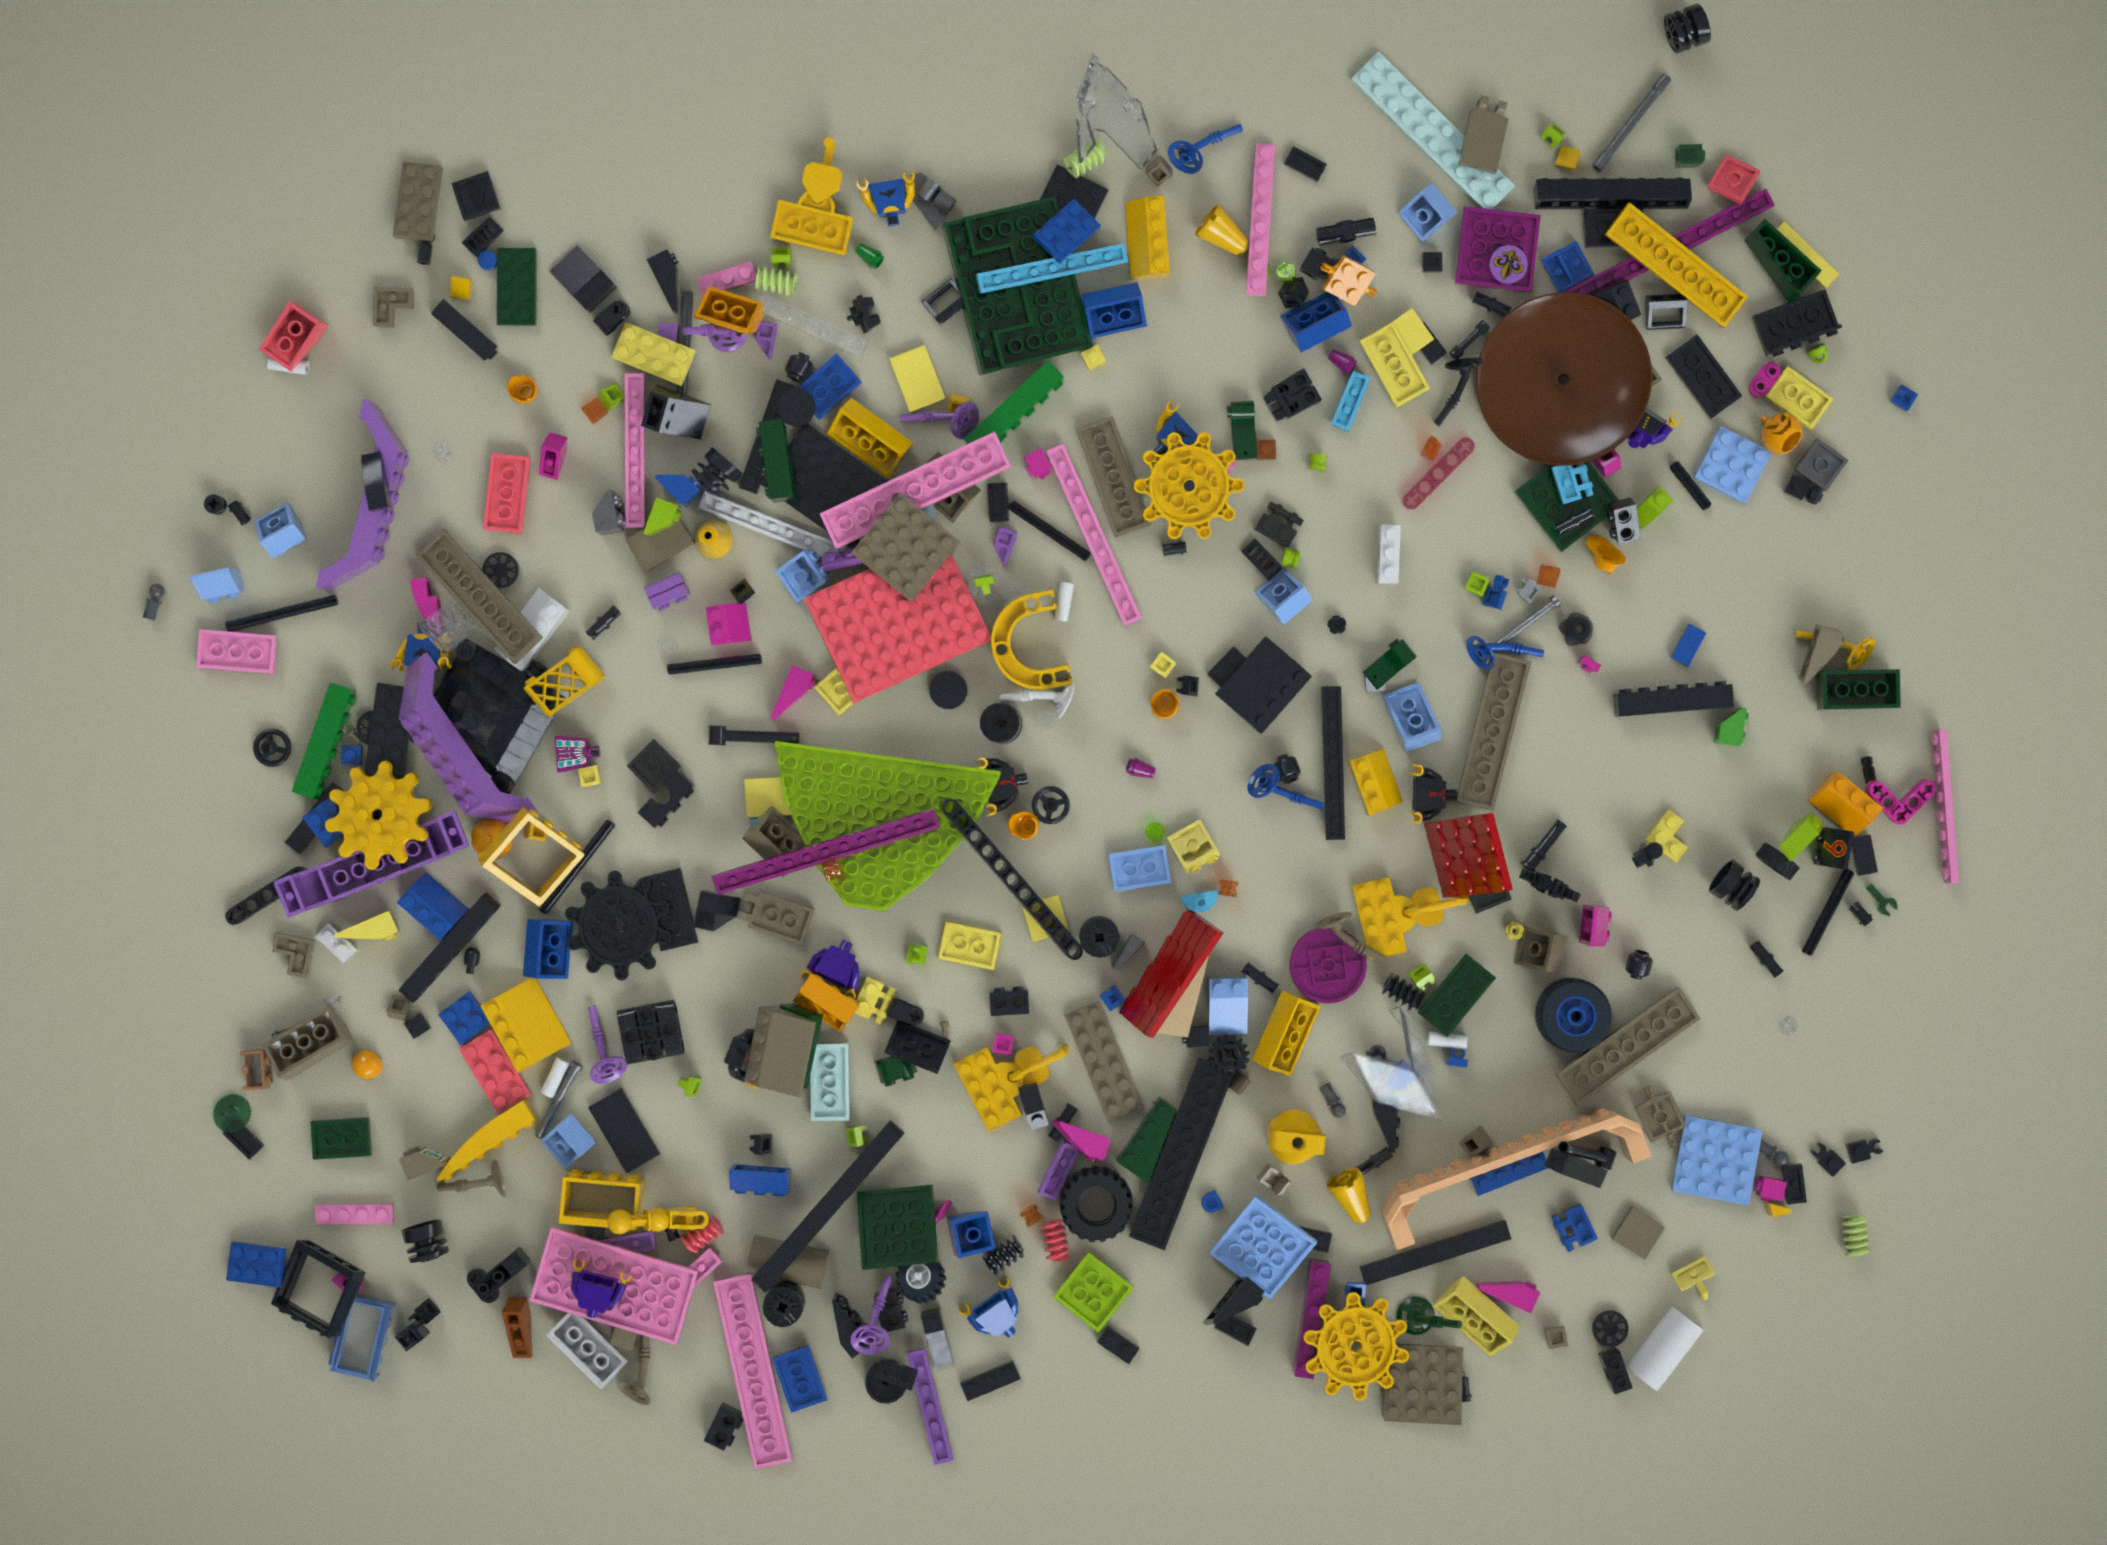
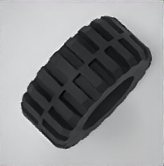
[1060,1166,1133,1242]

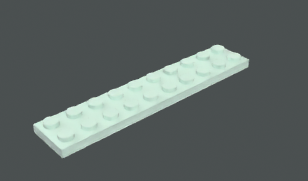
[1351,51,1515,209]

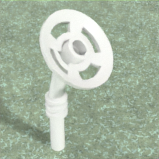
[1000,683,1075,719]

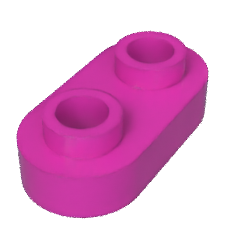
[1748,362,1781,397]

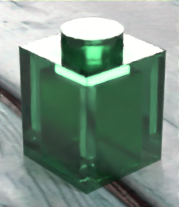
[1675,144,1706,168]

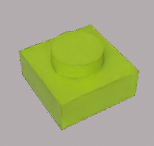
[1464,571,1490,597]

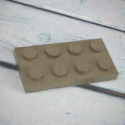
[393,162,443,242]

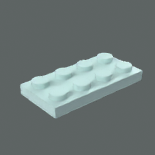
[810,1043,850,1121]

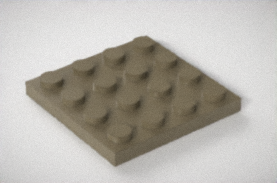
[851,493,960,602]
[1384,1343,1463,1425]

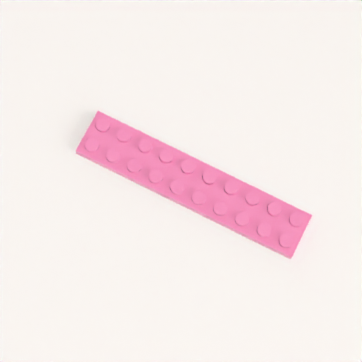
[820,432,1011,549]
[713,1273,793,1469]

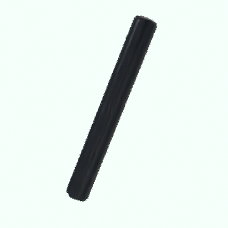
[1008,501,1091,561]
[667,654,762,675]
[1802,869,1854,956]

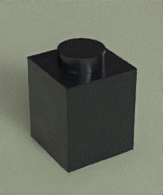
[1182,1025,1210,1048]

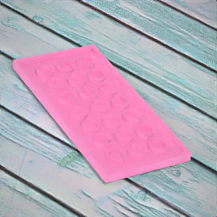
[530,1226,699,1345]

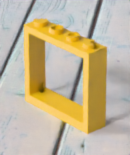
[478,806,585,907]

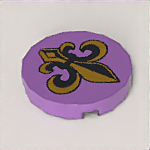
[1488,245,1528,285]

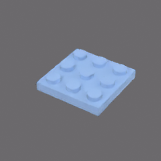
[1693,426,1772,504]

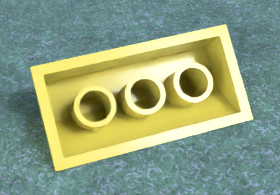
[1433,1276,1521,1357]

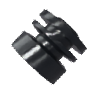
[1664,3,1711,54]
[691,447,743,498]
[980,703,1023,744]
[1709,860,1760,911]
[1079,916,1120,958]
[401,1219,449,1263]
[762,1281,806,1327]

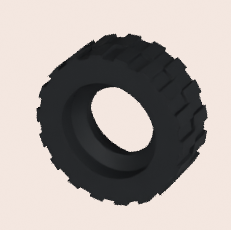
[1755,843,1800,880]

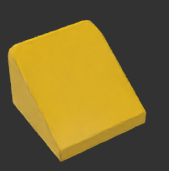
[1555,146,1581,171]
[450,276,473,300]
[947,393,970,413]
[523,821,547,841]
[1765,1201,1792,1218]

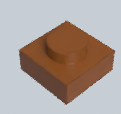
[1256,440,1276,460]

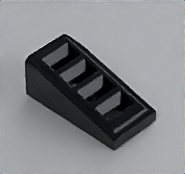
[462,217,504,258]
[1241,539,1282,581]

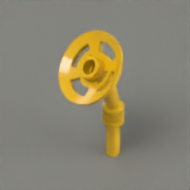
[1795,630,1875,670]

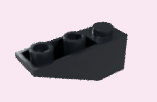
[1372,1091,1402,1153]
[471,1247,531,1302]

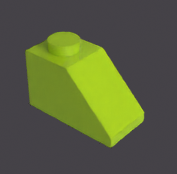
[1637,487,1674,529]
[643,497,682,536]

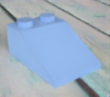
[1383,682,1441,753]
[1208,977,1248,1035]

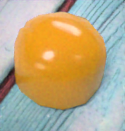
[507,375,538,404]
[1150,689,1180,719]
[1008,811,1039,840]
[351,1049,383,1080]

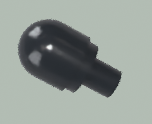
[464,947,480,974]

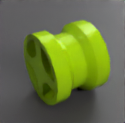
[1308,453,1328,471]
[1281,547,1300,569]

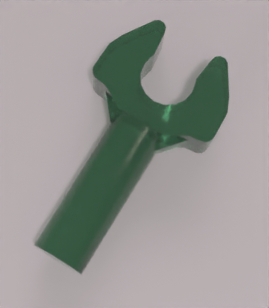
[1866,883,1898,916]

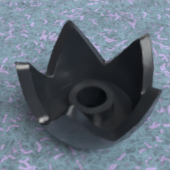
[1558,612,1593,646]

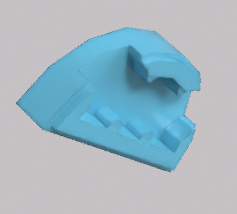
[1180,889,1218,912]

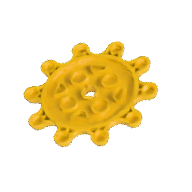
[1134,432,1245,539]
[325,760,433,870]
[1303,1292,1409,1401]

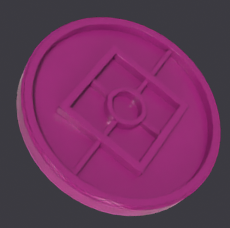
[1289,928,1367,1003]

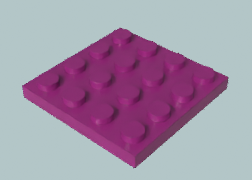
[1455,206,1541,293]

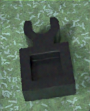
[1845,1139,1883,1164]
[1810,1142,1846,1177]
[408,1298,441,1329]

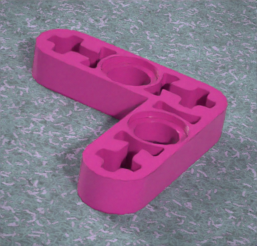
[1865,779,1936,825]

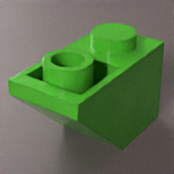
[1714,708,1749,746]

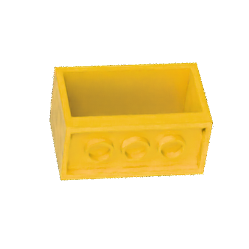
[559,1169,646,1230]

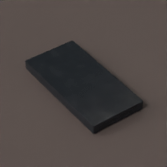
[1665,334,1742,419]
[643,868,699,951]
[588,1088,661,1173]

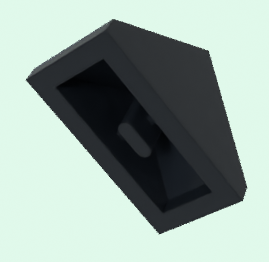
[395,1320,430,1352]

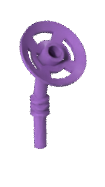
[682,323,747,352]
[900,402,979,439]
[588,1005,627,1084]
[851,1276,893,1355]

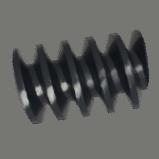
[1382,973,1426,1011]
[982,1235,1024,1275]

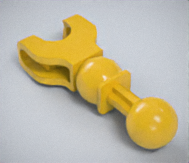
[607,1206,709,1234]

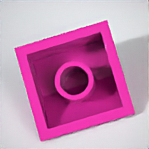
[706,603,752,646]

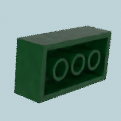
[756,419,797,503]
[1816,669,1901,710]

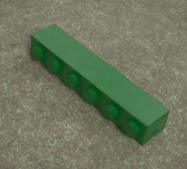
[964,360,1064,444]
[291,683,357,799]

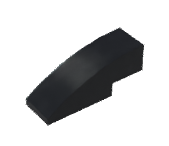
[361,451,392,512]

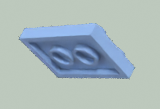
[1108,845,1171,892]

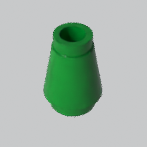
[855,243,884,269]

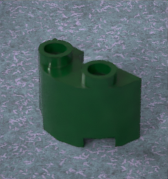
[874,1056,917,1087]

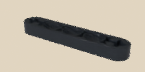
[225,866,307,925]

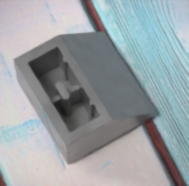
[592,490,626,535]

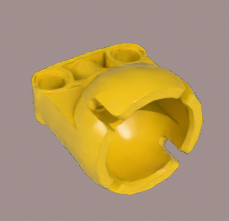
[1266,1108,1326,1165]

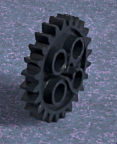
[1519,869,1581,902]

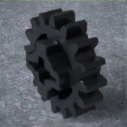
[1208,1034,1250,1077]

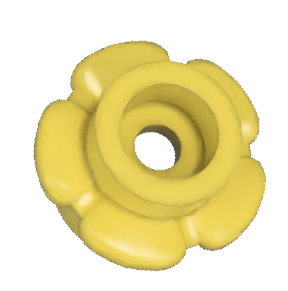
[1505,921,1524,940]

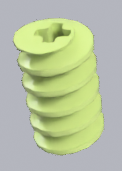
[1064,140,1106,178]
[755,266,797,296]
[1842,1215,1870,1257]

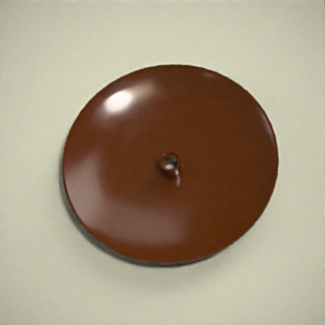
[1476,292,1652,466]

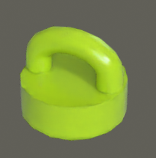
[1807,343,1828,363]

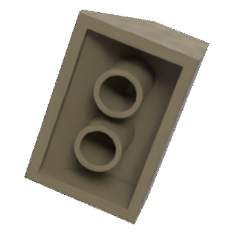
[926,452,981,523]
[742,806,806,877]

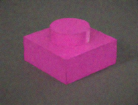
[1577,655,1601,673]
[992,1033,1015,1055]

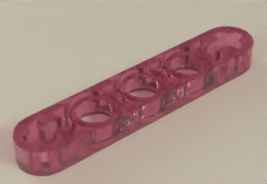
[1402,437,1475,510]

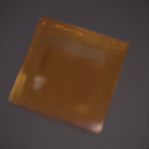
[581,397,608,424]

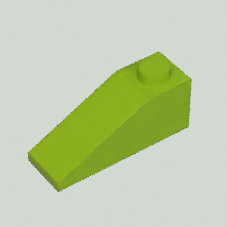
[1778,812,1824,862]

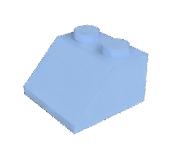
[1398,183,1457,242]
[255,503,306,558]
[190,568,245,603]
[1255,568,1313,625]
[540,1114,596,1169]

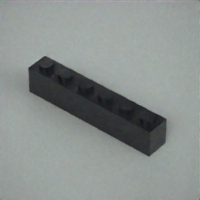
[1613,681,1734,717]

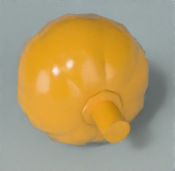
[1760,413,1803,455]
[471,819,513,860]

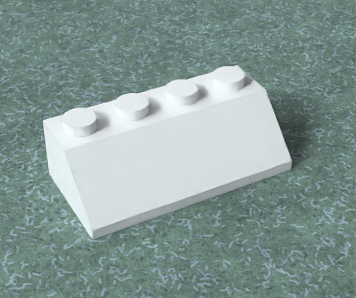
[494,588,570,672]

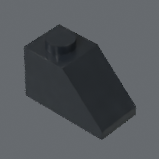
[1018,1082,1049,1131]

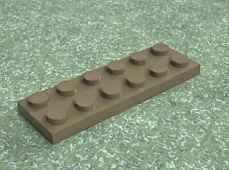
[1076,416,1151,538]
[1065,1001,1143,1122]

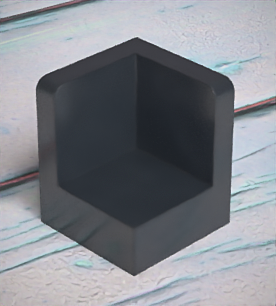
[1278,277,1309,309]

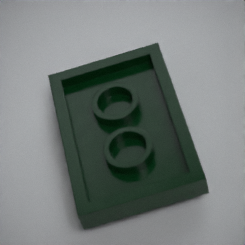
[310,1117,372,1160]

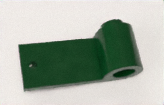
[1227,400,1257,460]
[1363,638,1417,690]

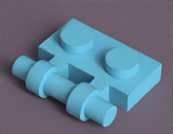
[1551,463,1594,505]

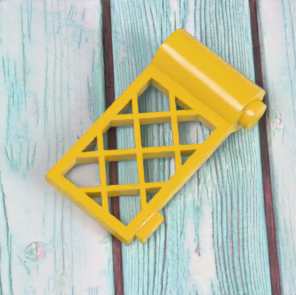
[523,646,606,718]

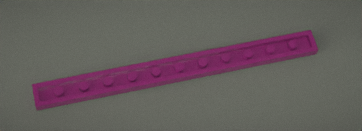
[1564,189,1775,294]
[712,808,940,895]

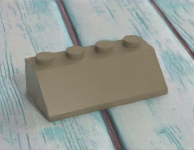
[262,1006,353,1081]

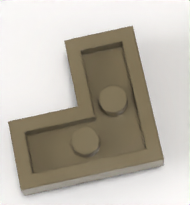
[373,287,414,327]
[272,932,315,978]

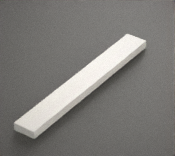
[698,490,848,557]

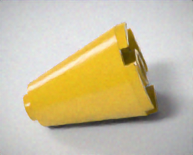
[1195,204,1249,255]
[694,520,733,558]
[1326,1168,1371,1224]

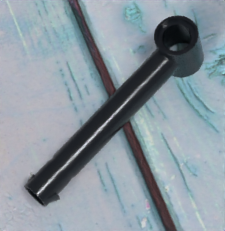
[708,725,799,745]
[1558,1141,1617,1170]

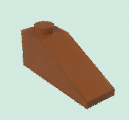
[502,1297,532,1358]

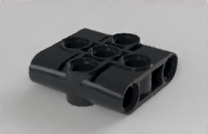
[617,1000,685,1065]

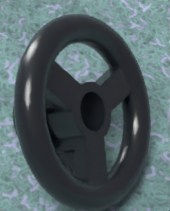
[253,729,291,767]
[1032,786,1070,824]

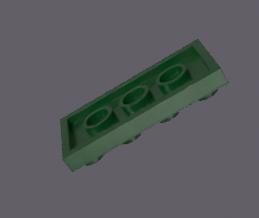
[497,248,537,326]
[1417,954,1496,1037]

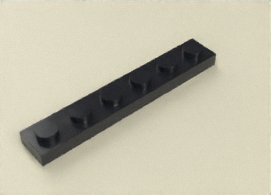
[739,379,795,494]

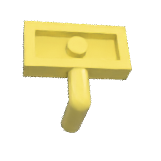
[1671,1256,1715,1301]

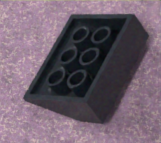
[1215,636,1312,734]

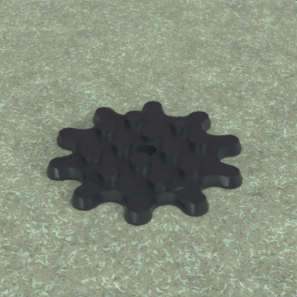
[565,870,672,981]

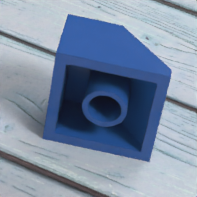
[654,475,703,508]
[946,1211,996,1258]

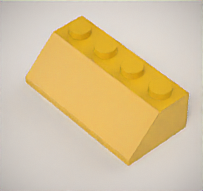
[1125,196,1170,279]
[827,398,913,479]
[1252,990,1321,1076]

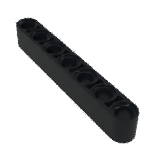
[398,892,501,1003]

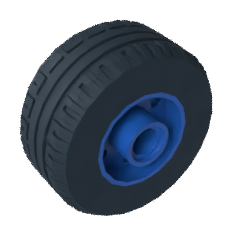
[1535,978,1612,1053]

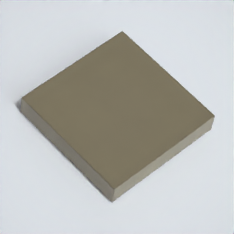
[1611,1206,1665,1259]

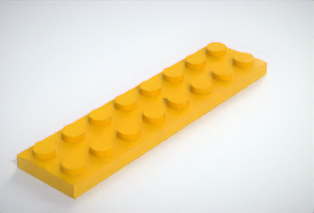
[1604,203,1748,328]

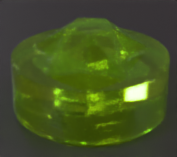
[1276,262,1296,282]
[1145,822,1165,841]

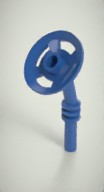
[1168,124,1243,174]
[1466,636,1544,670]
[1247,764,1324,810]

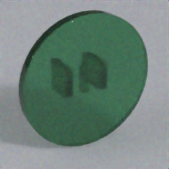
[213,1094,251,1133]

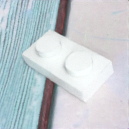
[316,923,358,963]

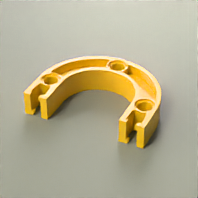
[991,588,1072,690]

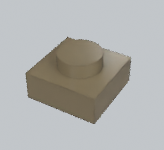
[1545,1326,1568,1349]

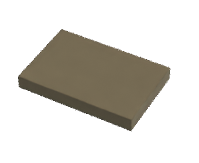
[625,519,695,573]

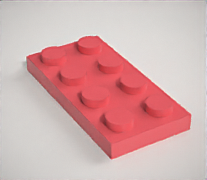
[483,453,531,534]
[459,1029,532,1114]

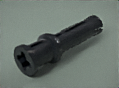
[1520,819,1567,873]

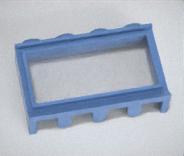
[328,1294,396,1382]

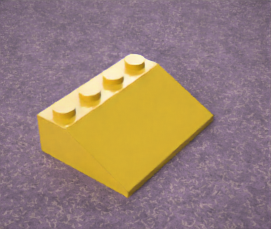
[480,978,572,1073]

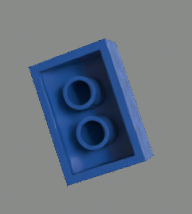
[1082,282,1147,339]
[1281,292,1352,353]
[396,873,470,940]
[523,919,573,979]
[729,1164,791,1197]

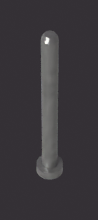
[1492,595,1561,653]
[535,1060,584,1138]

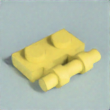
[855,976,897,1025]

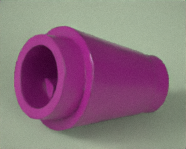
[1328,349,1357,374]
[1126,758,1156,778]

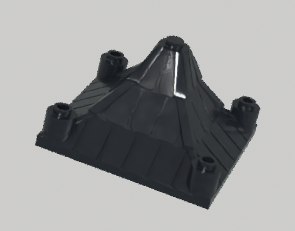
[408,638,566,794]

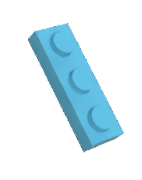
[1330,371,1370,432]

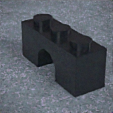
[637,770,695,828]

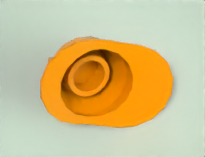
[1586,535,1626,574]

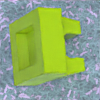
[1540,122,1566,148]
[771,248,792,270]
[974,573,995,595]
[906,944,928,965]
[1408,964,1435,991]
[677,1076,702,1097]
[845,1126,869,1147]

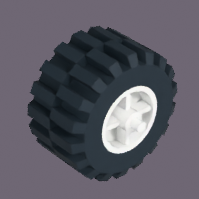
[895,1261,946,1304]

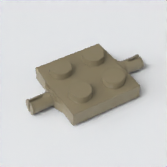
[1635,1085,1686,1148]

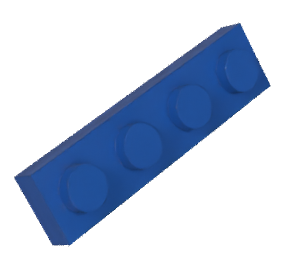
[1471,1151,1548,1196]

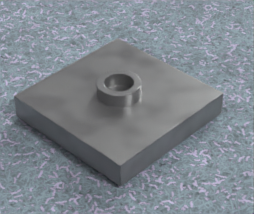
[1793,438,1849,492]

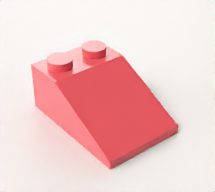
[259,301,329,372]

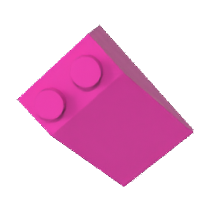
[1579,905,1612,947]

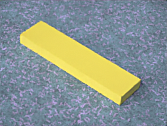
[1777,221,1839,289]

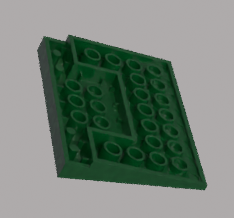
[941,196,1093,376]

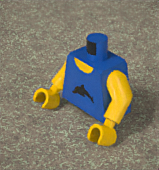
[856,170,915,227]
[1153,399,1212,455]
[390,622,452,672]

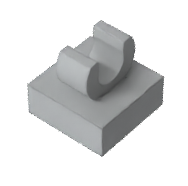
[1515,579,1541,604]

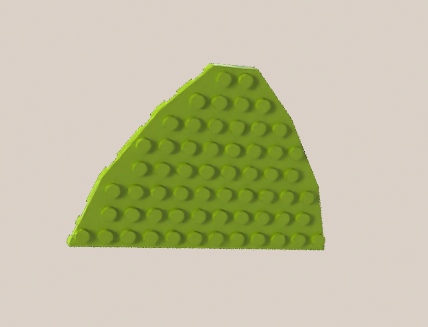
[775,741,1001,912]

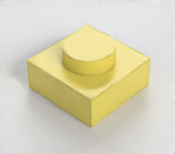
[1081,344,1107,371]
[1150,652,1176,678]
[578,765,602,788]

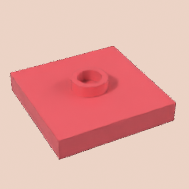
[1707,154,1761,205]

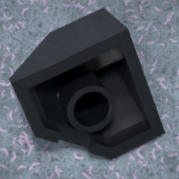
[695,890,741,931]

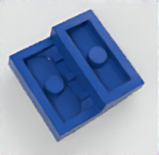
[1541,241,1595,292]

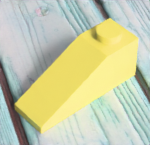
[334,911,399,941]

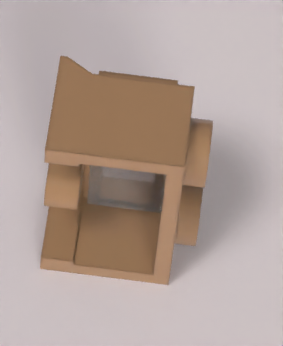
[240,1049,273,1090]

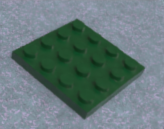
[1514,462,1618,553]
[857,1185,938,1270]

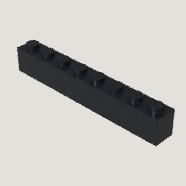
[1533,177,1692,210]

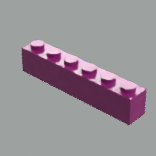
[1293,1258,1331,1379]

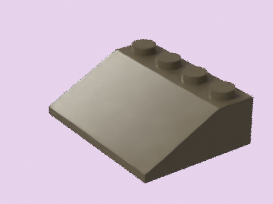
[744,1006,816,1097]

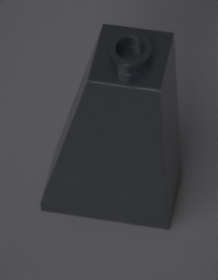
[431,298,498,361]
[1544,1148,1608,1188]

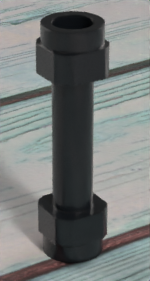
[1449,320,1490,360]

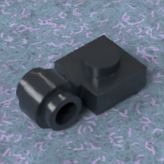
[1783,474,1823,505]

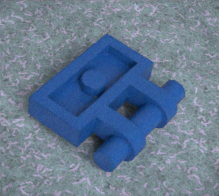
[1551,1203,1598,1252]

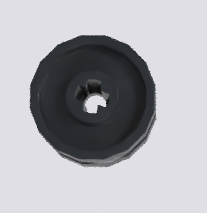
[865,1359,906,1404]

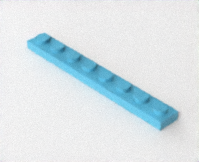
[976,243,1128,294]

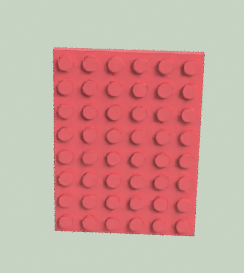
[803,554,991,704]

